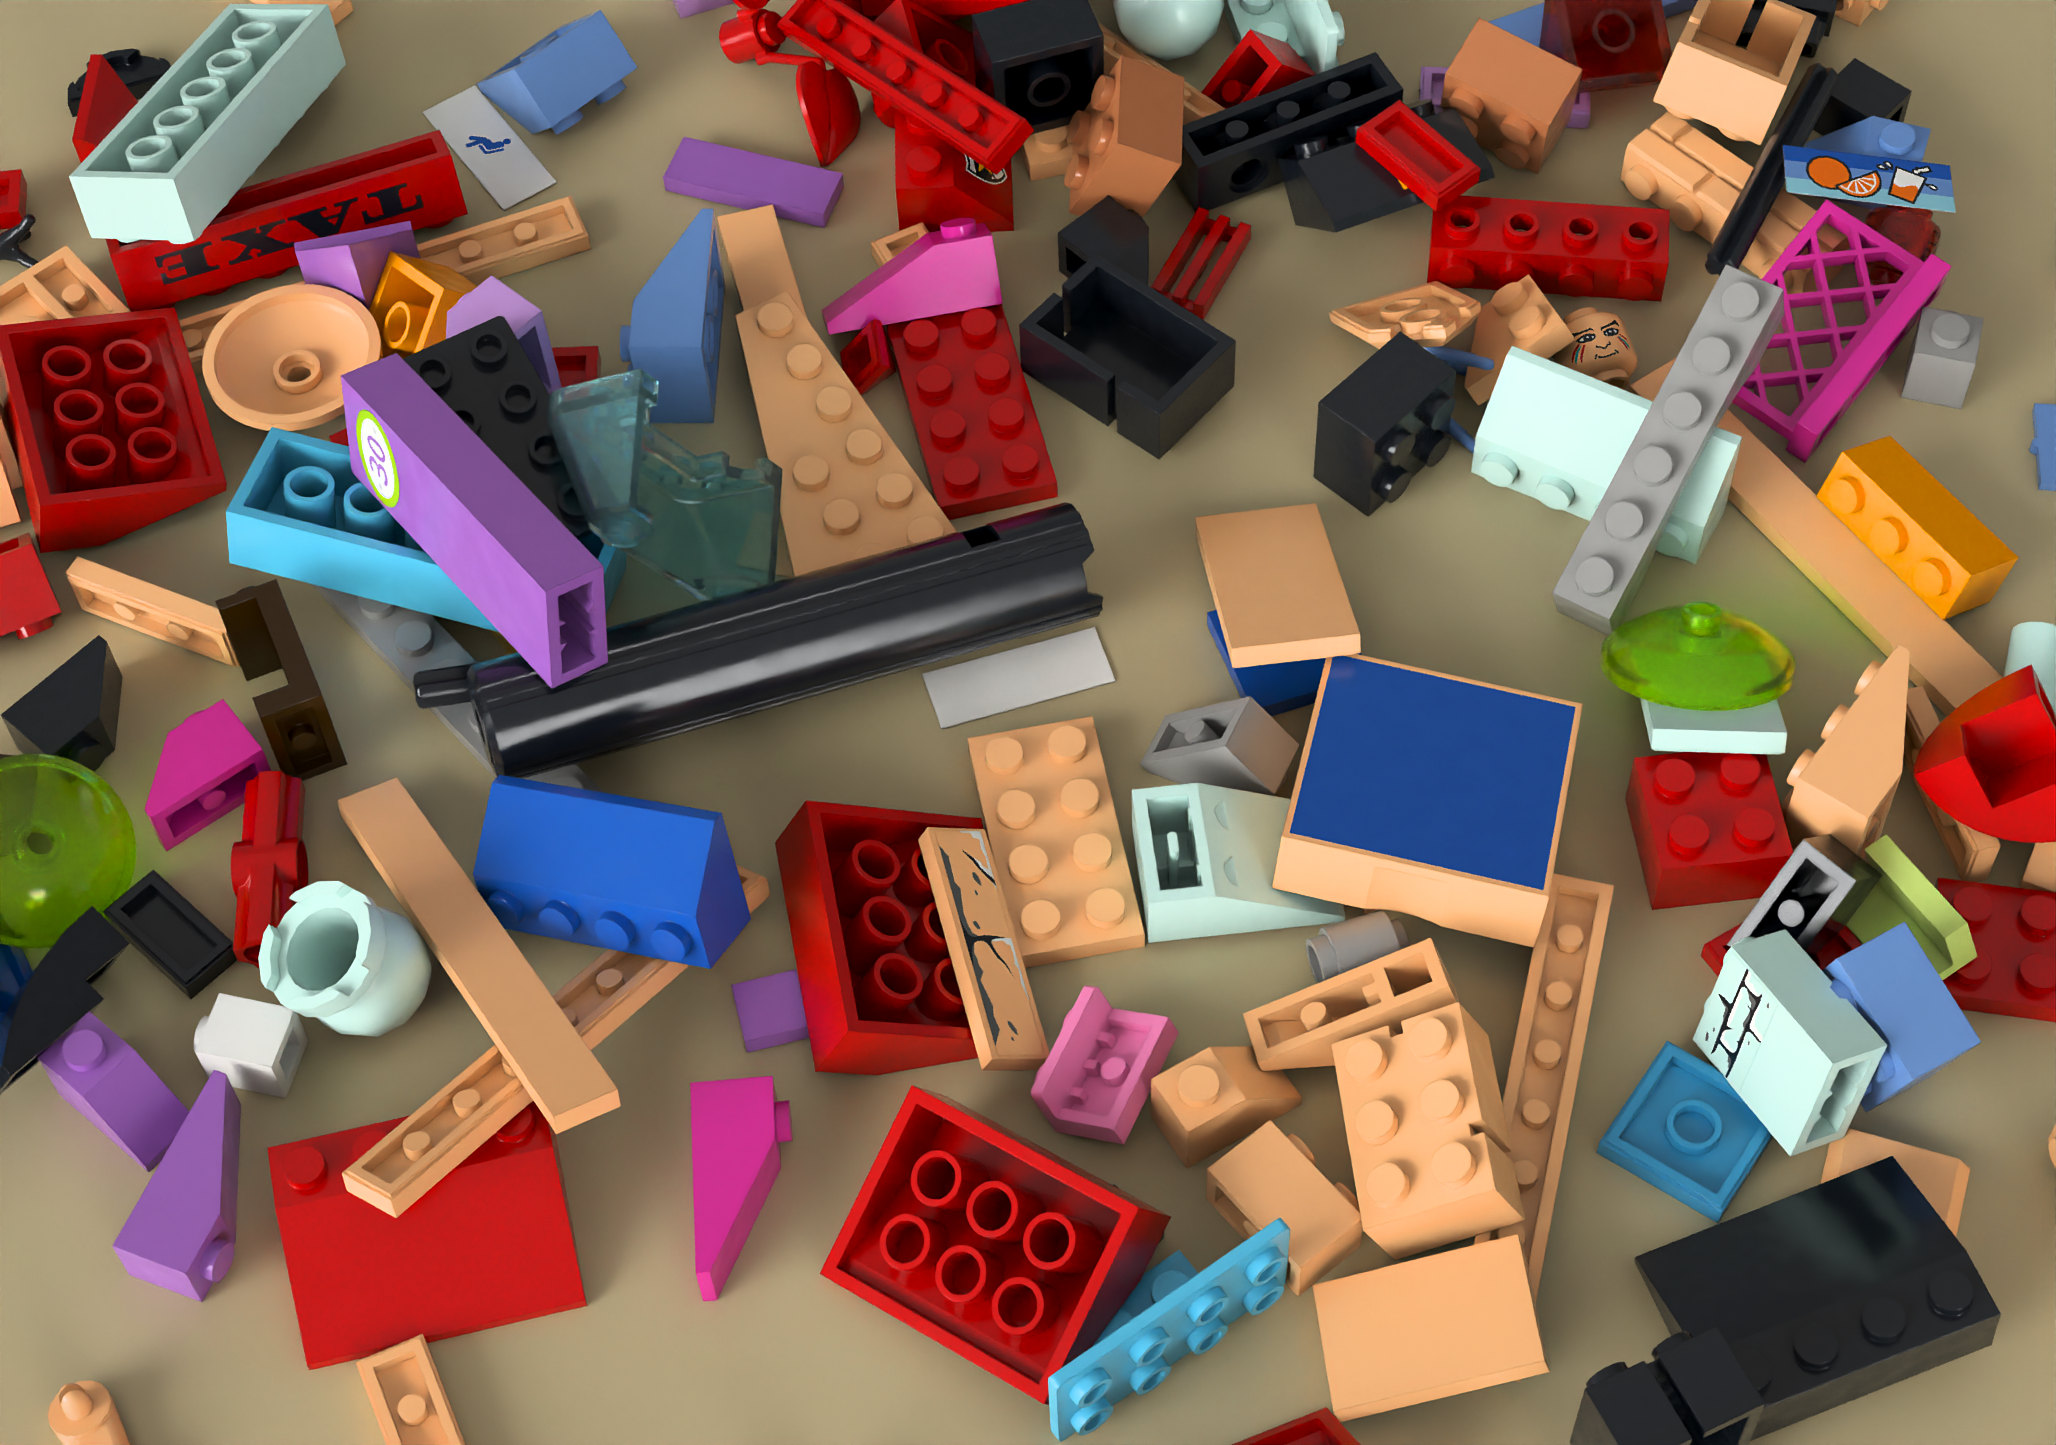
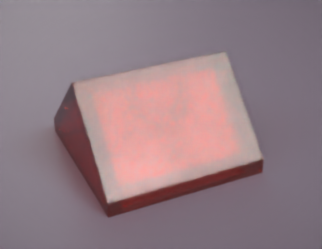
[1539,0,1672,94]

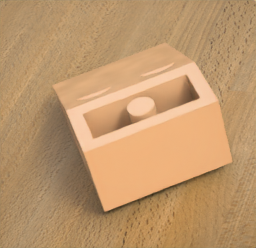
[1781,644,1910,860]

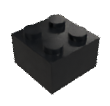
[972,0,1104,134]
[1313,332,1457,517]

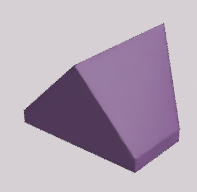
[294,221,421,311]

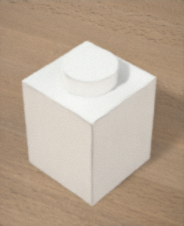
[194,993,309,1098]

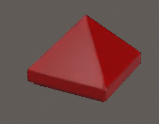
[840,318,896,396]

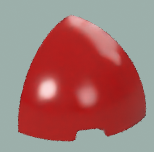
[1914,664,2056,843]

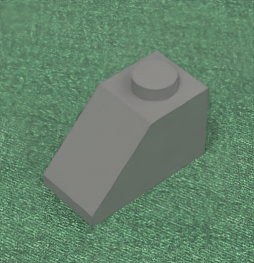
[1140,696,1299,796]

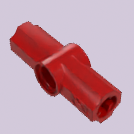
[231,771,309,968]

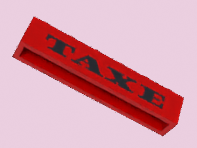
[105,130,468,312]

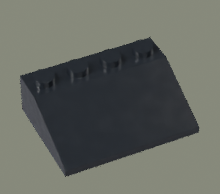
[1635,1156,2001,1441]

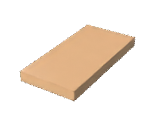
[1195,503,1361,668]

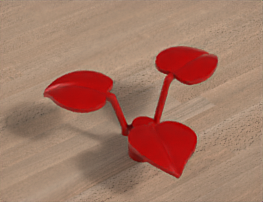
[719,0,878,167]

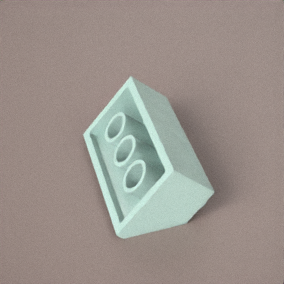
[1471,346,1742,564]

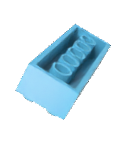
[226,427,629,632]

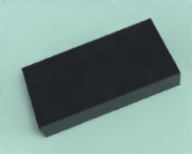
[103,870,237,999]

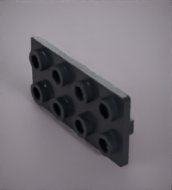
[403,316,618,540]

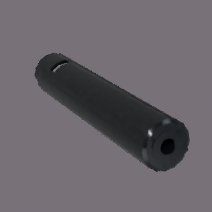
[467,502,1103,779]

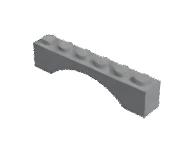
[1552,265,1784,638]

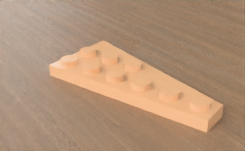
[735,291,957,577]

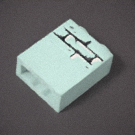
[1693,929,1887,1157]

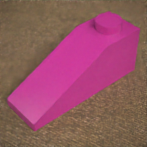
[822,218,1003,335]
[690,1076,793,1301]

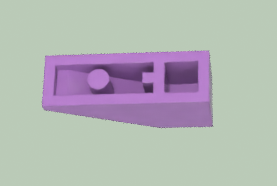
[112,1070,241,1302]

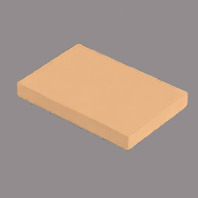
[1312,1234,1550,1422]

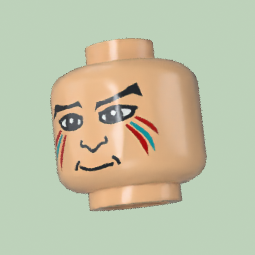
[1553,307,1637,390]

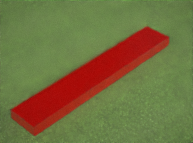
[776,0,1035,175]

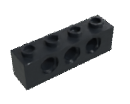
[1172,52,1404,212]

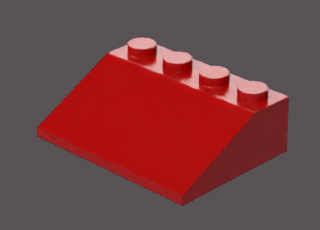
[0,307,227,553]
[775,800,984,1075]
[820,1085,1171,1405]
[267,1101,587,1370]

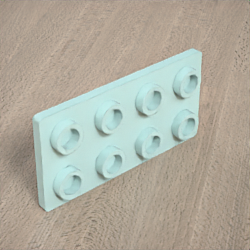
[1223,0,1345,74]

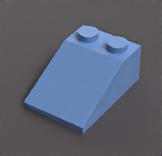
[620,209,726,423]

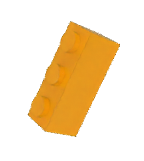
[1816,436,2019,620]

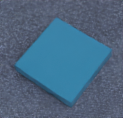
[1597,1041,1773,1223]

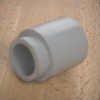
[1306,910,1410,983]

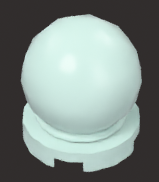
[1113,0,1224,61]
[258,881,432,1037]

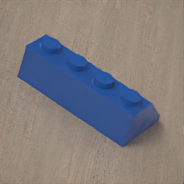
[473,775,751,969]

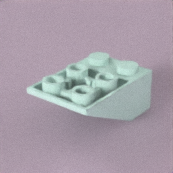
[1132,783,1345,943]

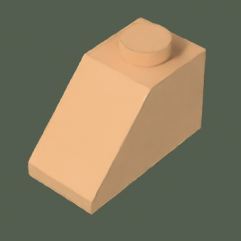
[1151,1046,1302,1168]

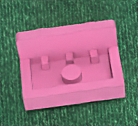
[1031,985,1179,1145]

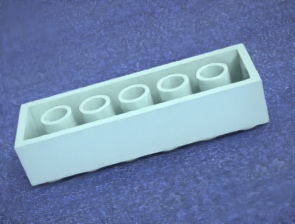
[69,4,346,244]

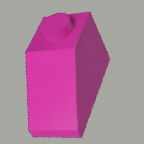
[144,699,271,852]

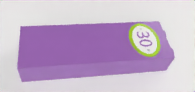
[341,353,608,688]

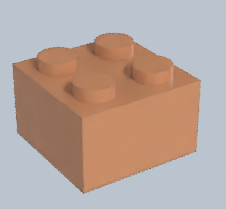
[1440,18,1583,174]
[1064,55,1184,218]

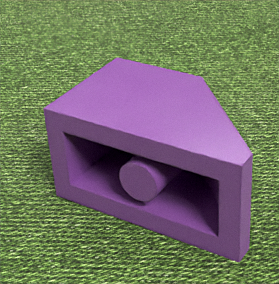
[38,1011,189,1172]

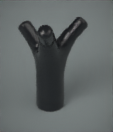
[0,214,38,268]

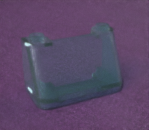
[547,369,782,601]

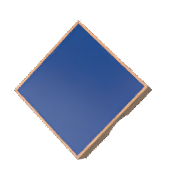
[1272,654,1583,948]

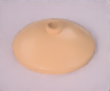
[202,284,383,431]

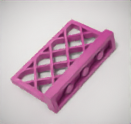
[1732,199,1952,463]

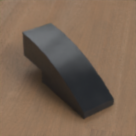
[0,906,130,1095]

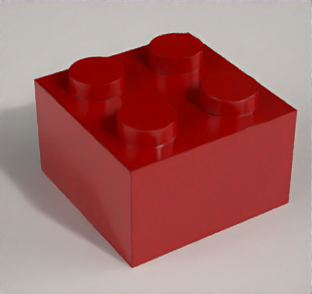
[1625,752,1793,910]

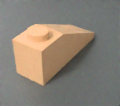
[1243,938,1460,1071]

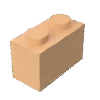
[1206,1120,1363,1296]

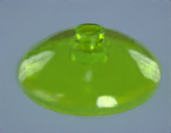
[1600,602,1796,711]
[0,753,136,949]

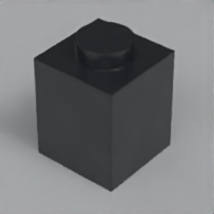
[1813,58,1912,136]

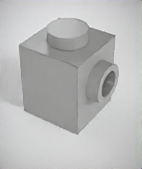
[1901,307,1984,409]

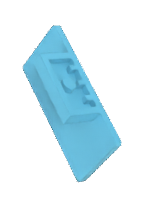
[1048,1218,1290,1442]

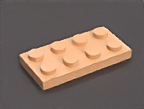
[967,716,1145,968]

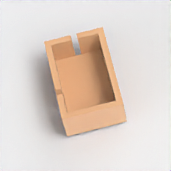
[1653,0,1816,145]
[1331,1002,1525,1260]

